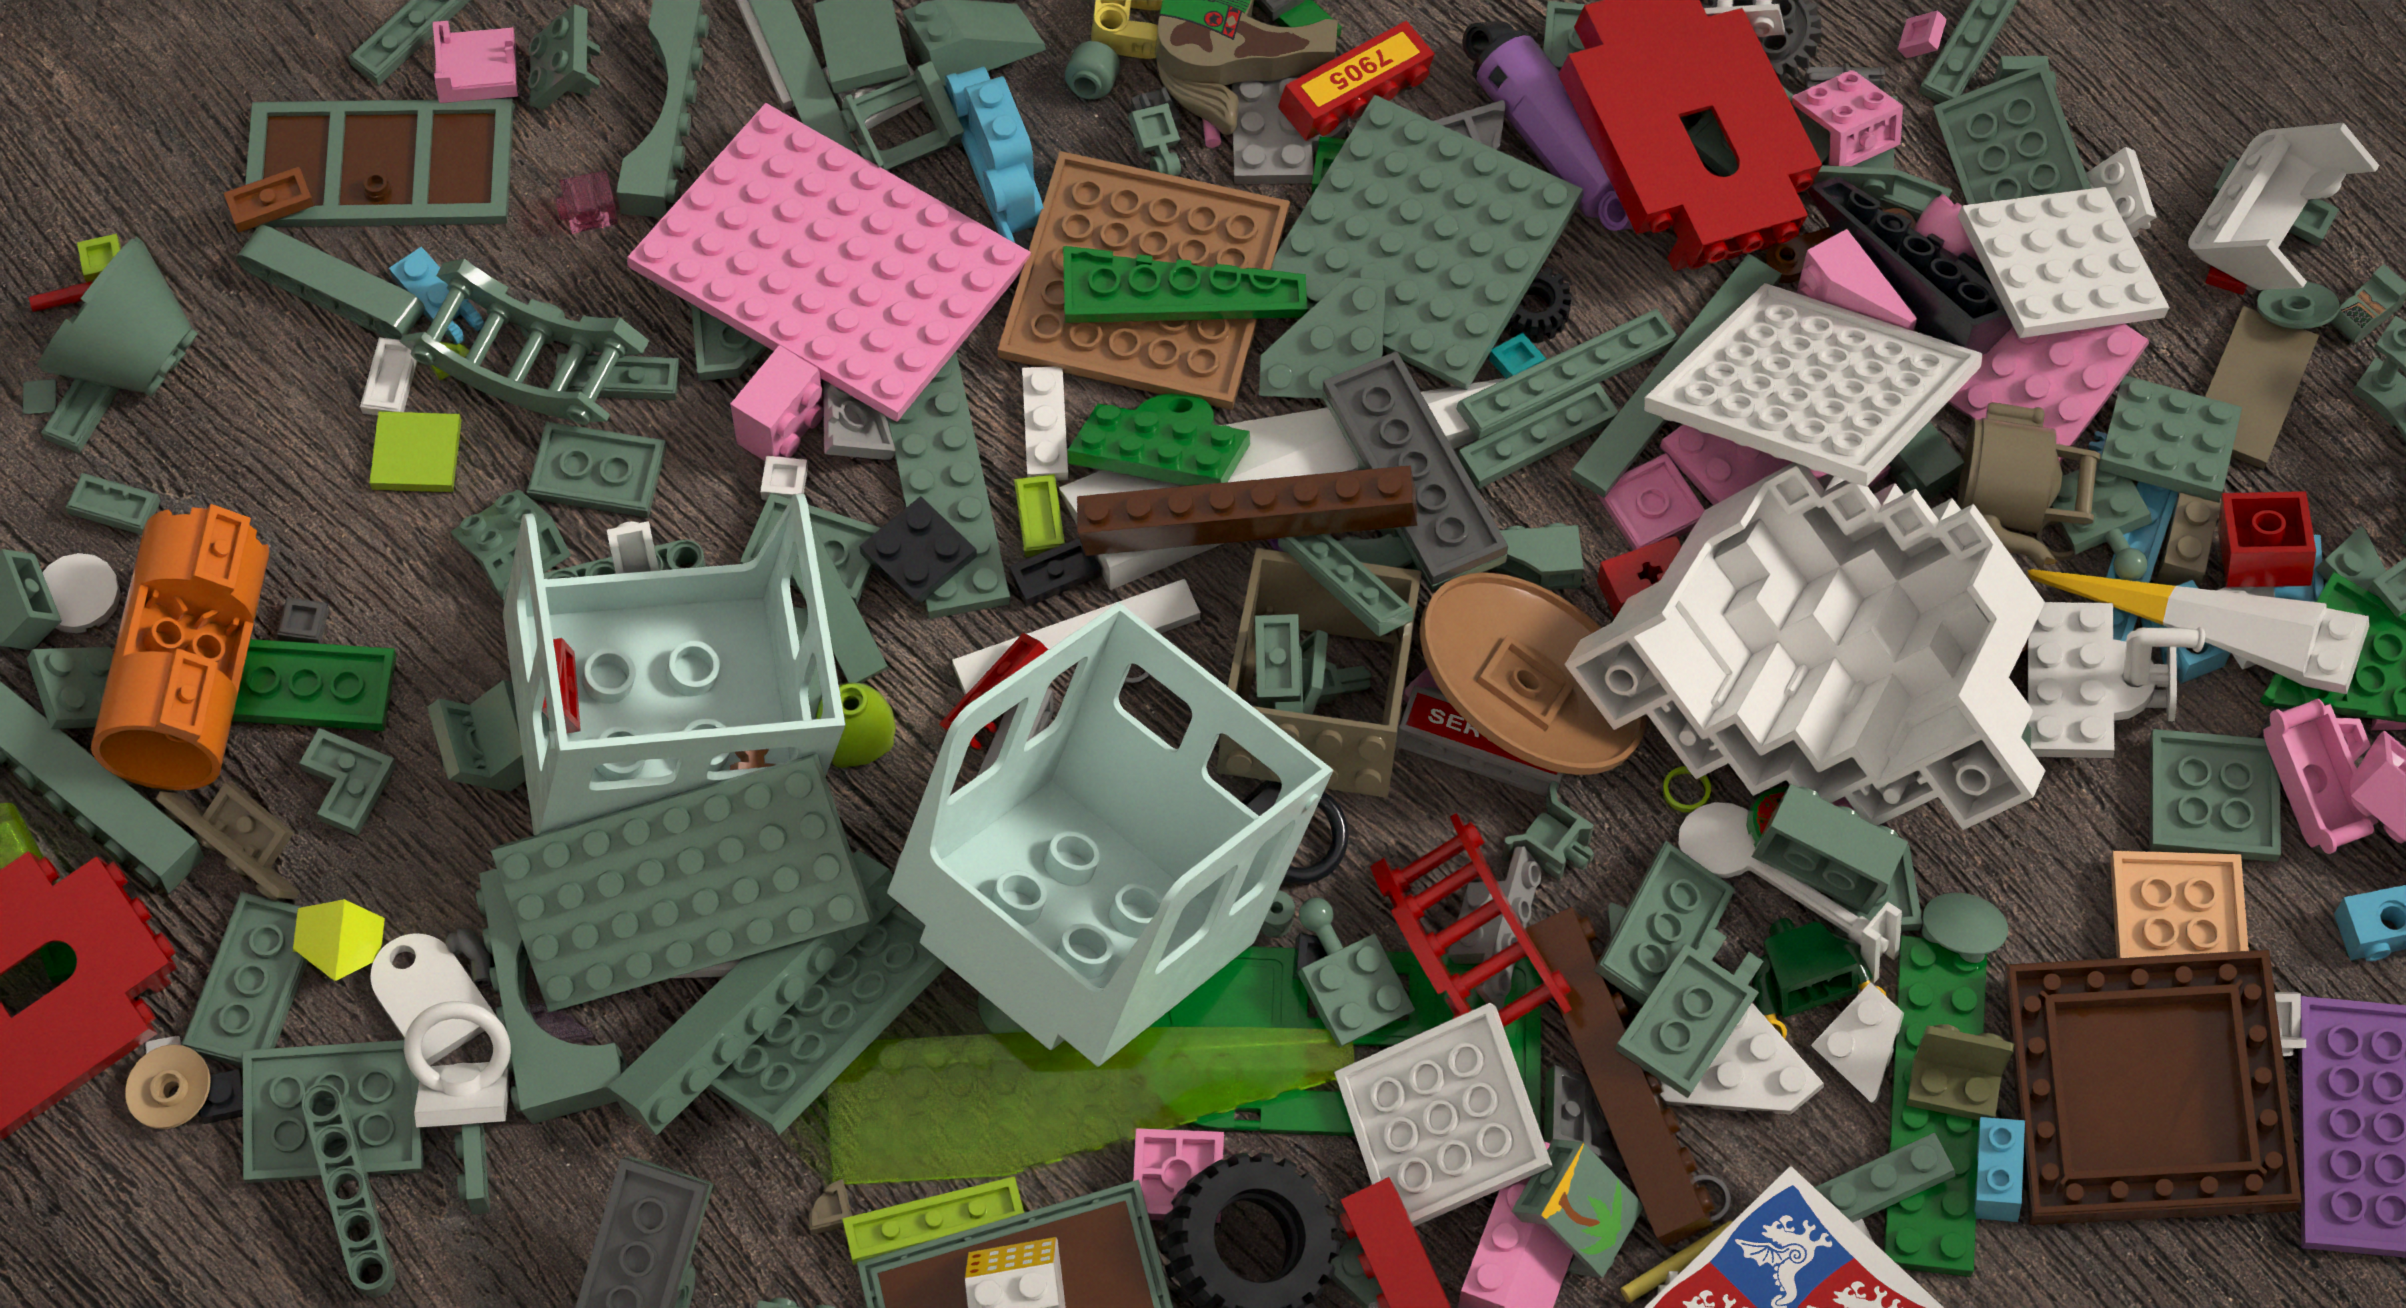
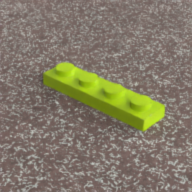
[842,1176,1024,1265]

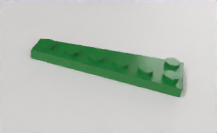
[1063,246,1307,323]

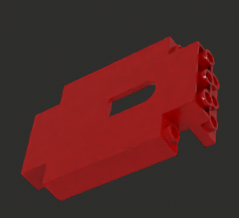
[1558,0,1822,271]
[0,851,177,1142]

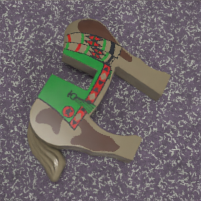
[1155,0,1338,135]

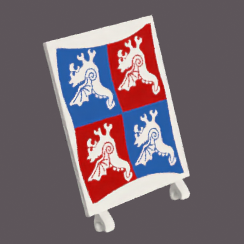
[1644,1166,1944,1308]

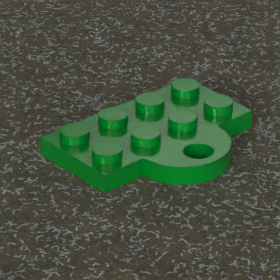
[1067,393,1250,486]

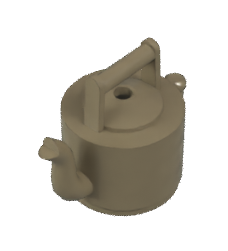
[1956,402,2101,571]

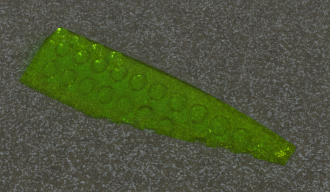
[827,1027,1354,1185]

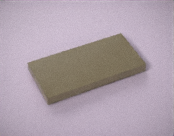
[2205,306,2319,469]

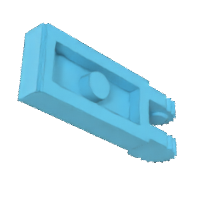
[389,246,484,345]

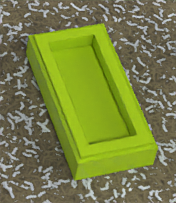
[1014,474,1065,558]

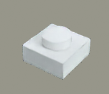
[760,456,808,500]

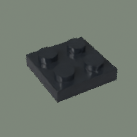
[859,496,977,607]

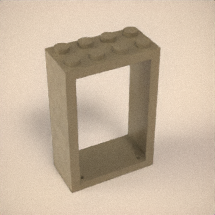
[1217,548,1422,798]

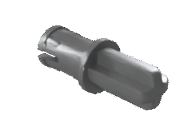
[1805,63,1885,91]

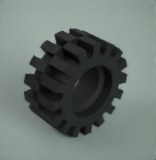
[1504,266,1571,343]

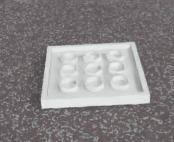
[1958,187,2170,338]
[1334,1003,1553,1227]

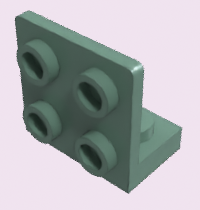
[451,490,571,599]

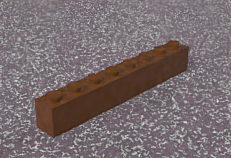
[1077,465,1418,556]
[1525,906,1715,1247]

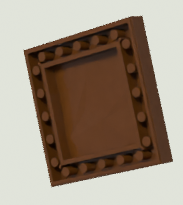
[2004,950,2302,1225]

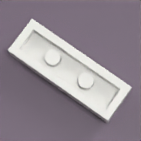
[1022,366,1068,481]

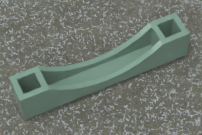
[616,0,709,218]
[1337,523,1584,590]

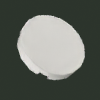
[42,553,121,634]

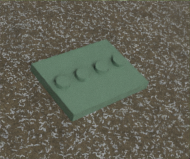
[1933,63,2092,205]
[243,1040,424,1183]

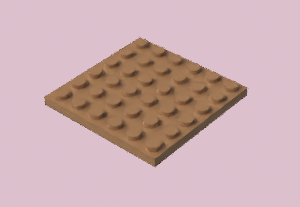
[998,151,1290,410]

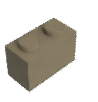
[2155,493,2221,587]

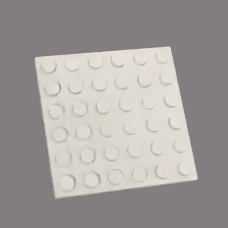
[1644,283,1982,487]

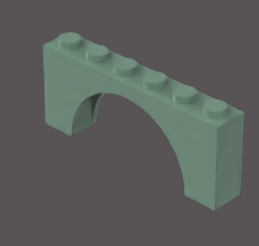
[476,868,628,1124]

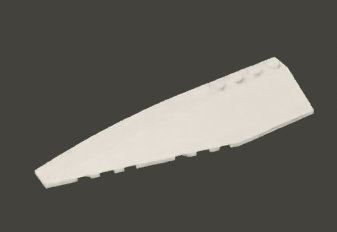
[1059,378,1536,590]

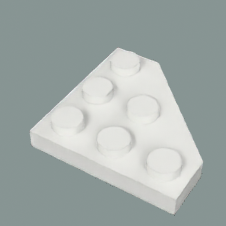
[1658,1003,1824,1115]

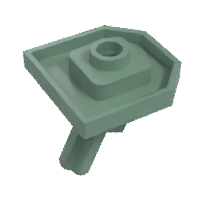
[1299,629,1372,715]

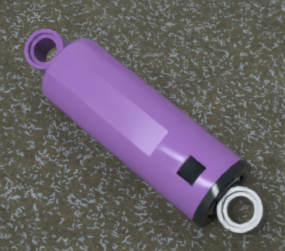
[1462,21,1633,231]

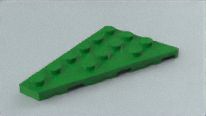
[2259,572,2406,723]

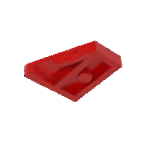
[542,638,581,734]

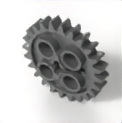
[1702,0,1821,84]

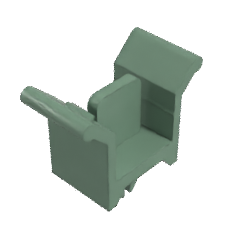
[1502,781,1595,881]

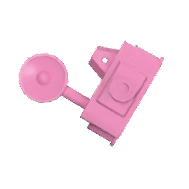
[2263,699,2379,854]

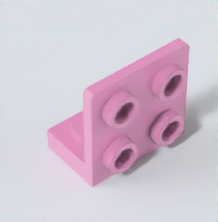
[1792,70,1903,167]

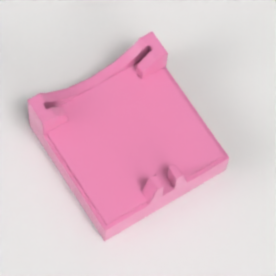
[433,21,518,103]
[1133,1129,1224,1223]

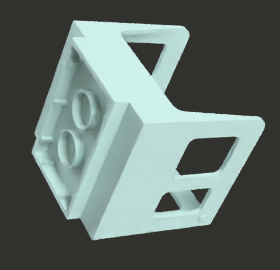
[503,493,845,835]
[887,602,1333,1067]

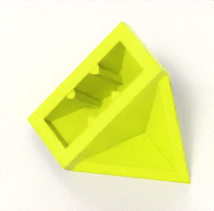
[292,899,385,981]

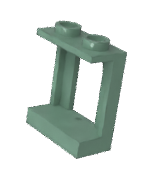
[839,61,965,172]

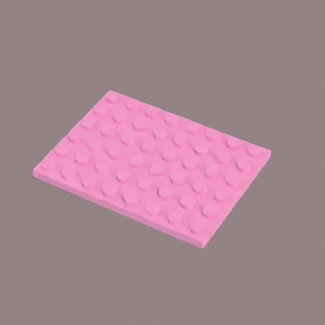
[627,103,1031,422]

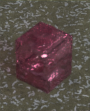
[555,170,618,234]

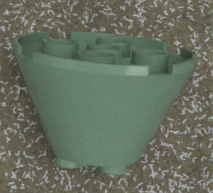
[37,237,199,397]

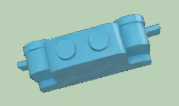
[944,66,1044,243]

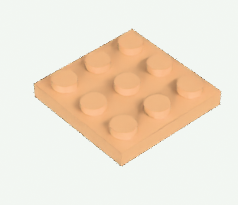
[2110,851,2249,958]

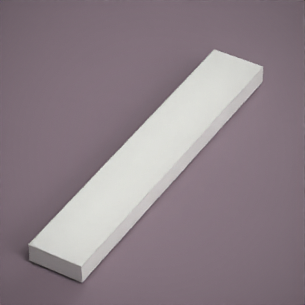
[952,579,1200,695]

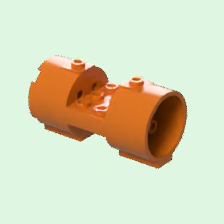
[91,504,269,790]

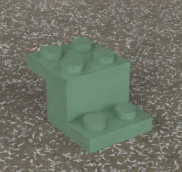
[427,680,526,792]

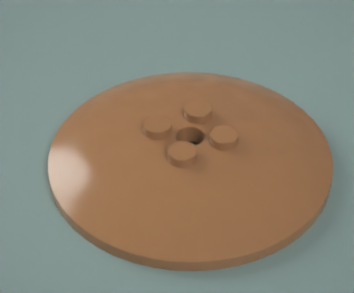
[1420,573,1646,775]

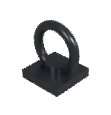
[1241,780,1349,884]

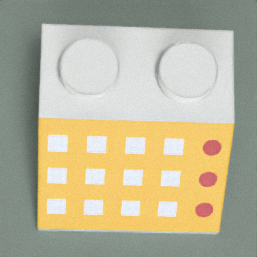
[965,1237,1066,1308]

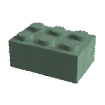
[1751,784,1908,915]

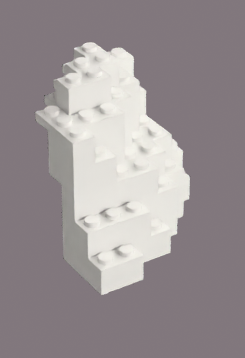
[1564,462,2046,830]

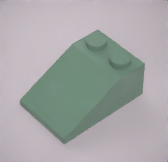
[903,0,1046,87]

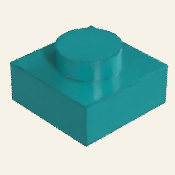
[1489,333,1546,379]

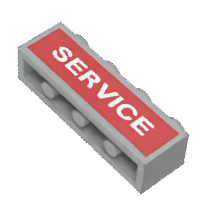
[1396,685,1563,797]

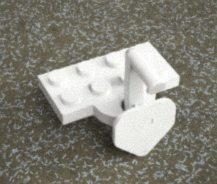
[2028,602,2205,758]

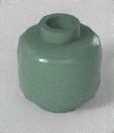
[1064,41,1121,99]

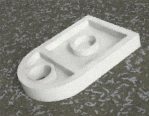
[370,933,497,1066]

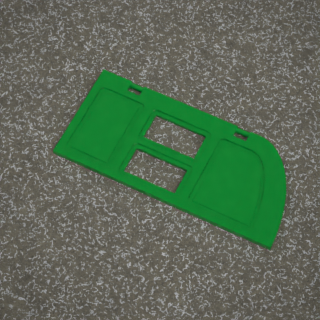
[1129,946,1541,1137]

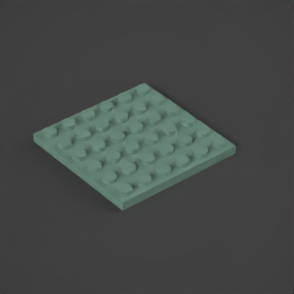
[1271,95,1584,390]

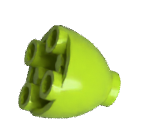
[816,682,896,768]

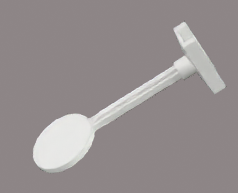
[1678,802,1902,984]

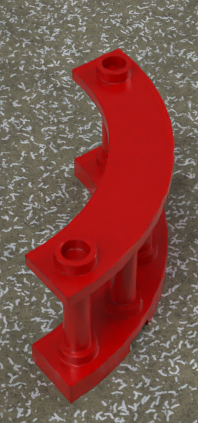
[1370,813,1572,1028]

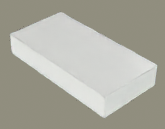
[360,337,417,416]

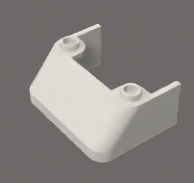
[2188,123,2379,290]

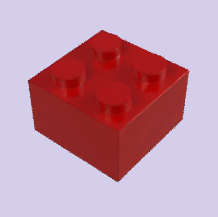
[2217,491,2316,588]

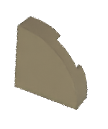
[809,1179,852,1235]

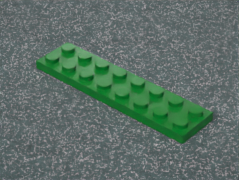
[1883,936,1987,1277]

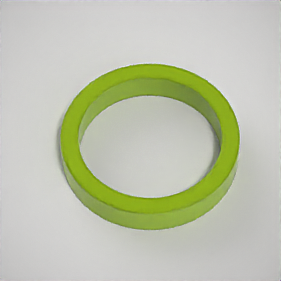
[1663,766,1711,813]

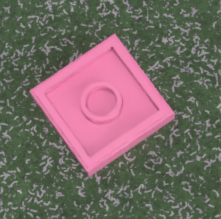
[1596,453,1705,550]

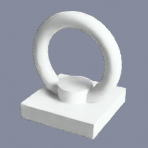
[404,1001,511,1128]

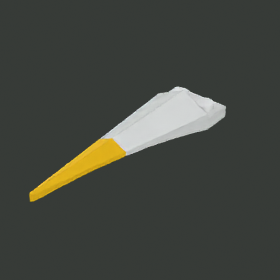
[2027,569,2369,694]

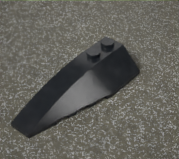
[1808,176,2013,355]

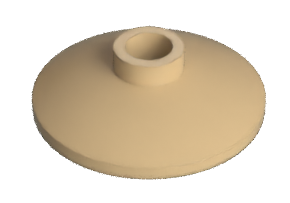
[125,1044,211,1129]

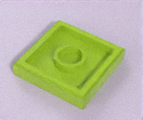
[369,411,462,492]

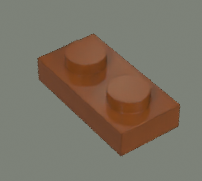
[223,167,314,233]

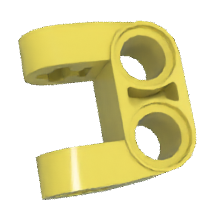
[1091,0,1162,59]

